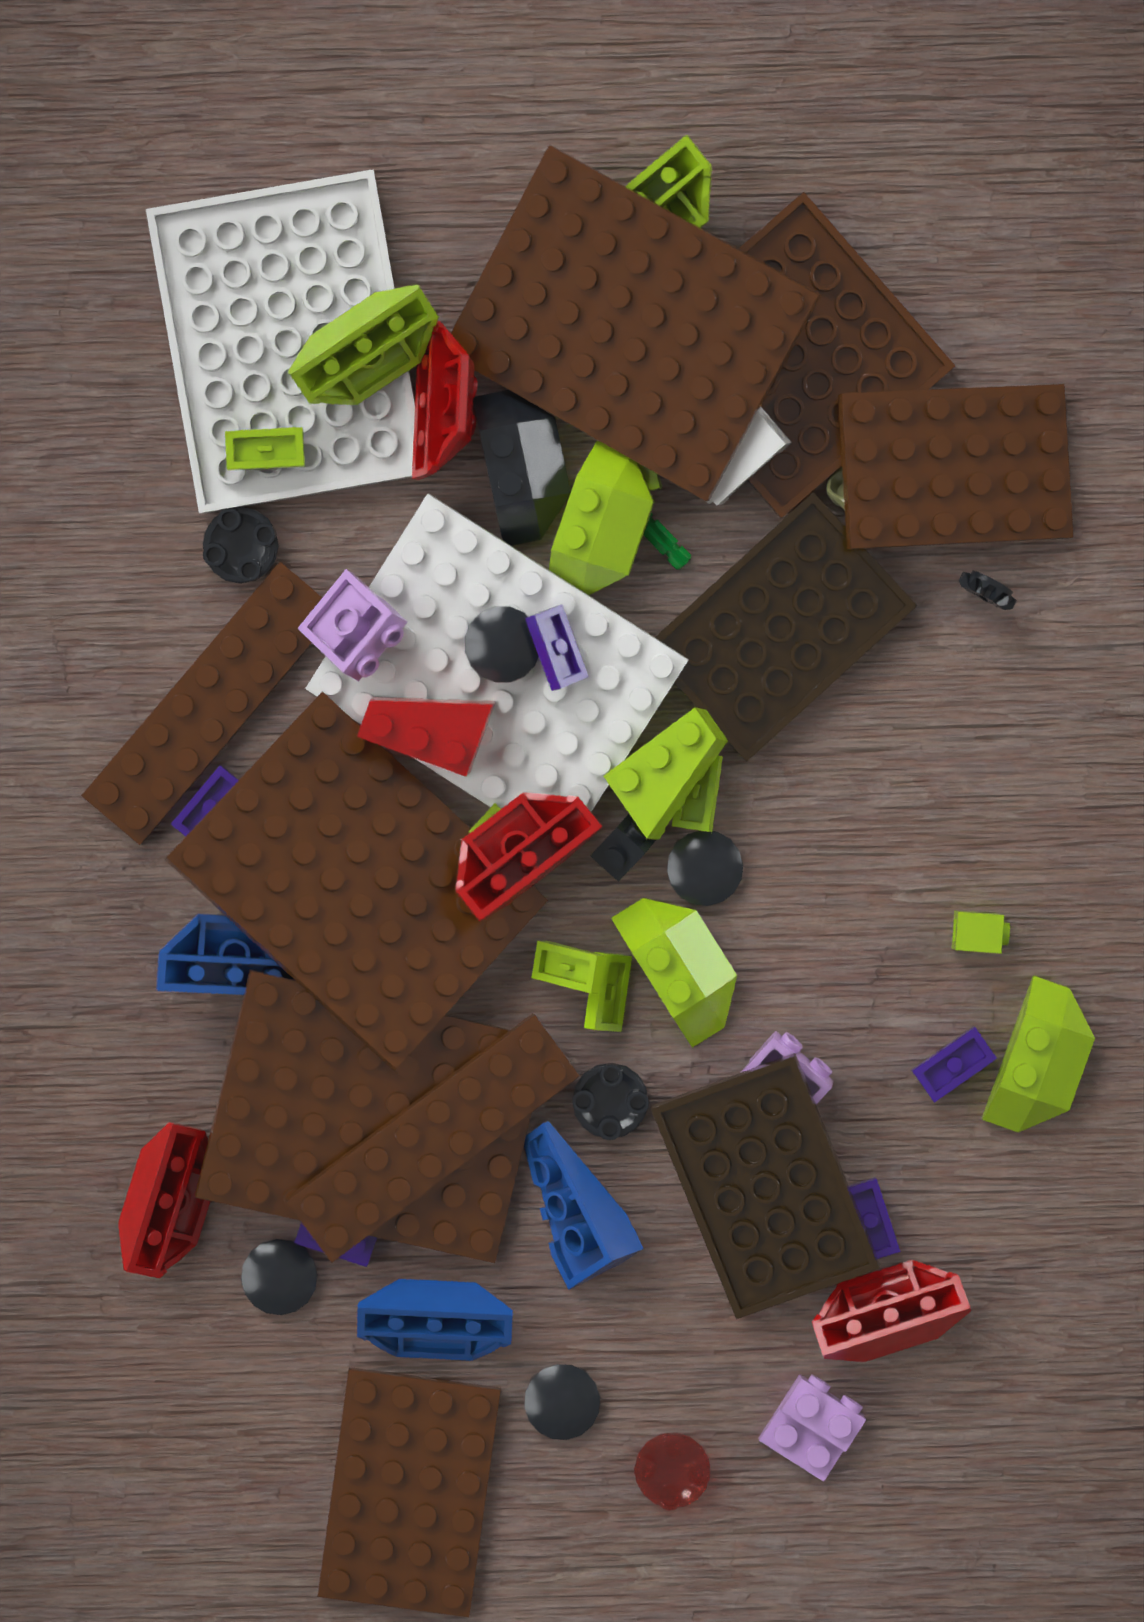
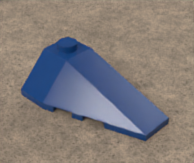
[524,1121,644,1290]

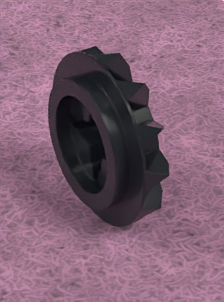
[959,570,1017,610]

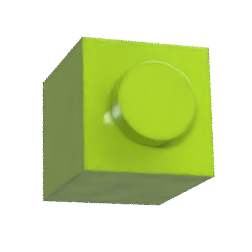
[951,910,1010,954]

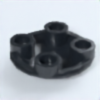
[203,507,279,584]
[465,606,539,683]
[667,831,743,906]
[572,1063,649,1141]
[241,1239,318,1315]
[524,1364,600,1440]

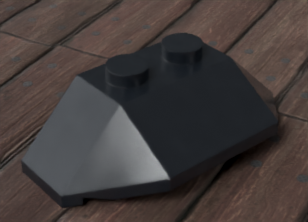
[473,389,571,546]

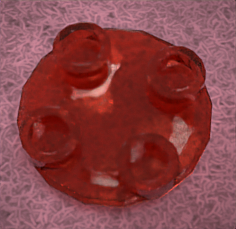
[634,1432,711,1511]

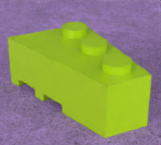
[604,707,728,840]

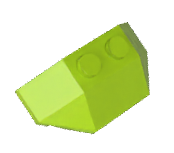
[626,135,712,228]
[288,285,439,405]
[549,440,654,596]
[611,898,737,1048]
[982,975,1095,1133]

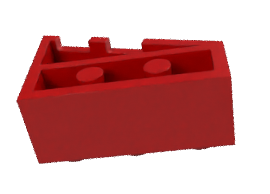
[357,697,496,777]

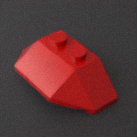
[412,321,478,480]
[456,792,602,922]
[118,1122,211,1279]
[812,1260,971,1362]

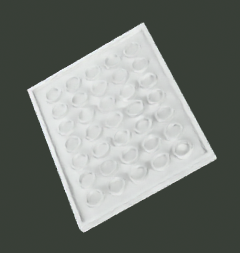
[146,169,415,514]
[305,493,689,812]

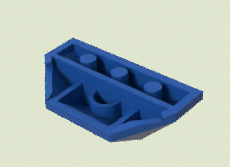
[156,914,295,995]
[357,1279,513,1361]

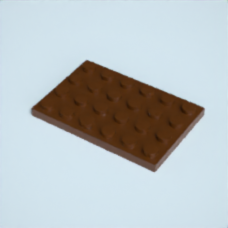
[838,384,1074,550]
[317,1367,501,1618]

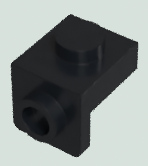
[590,814,656,882]

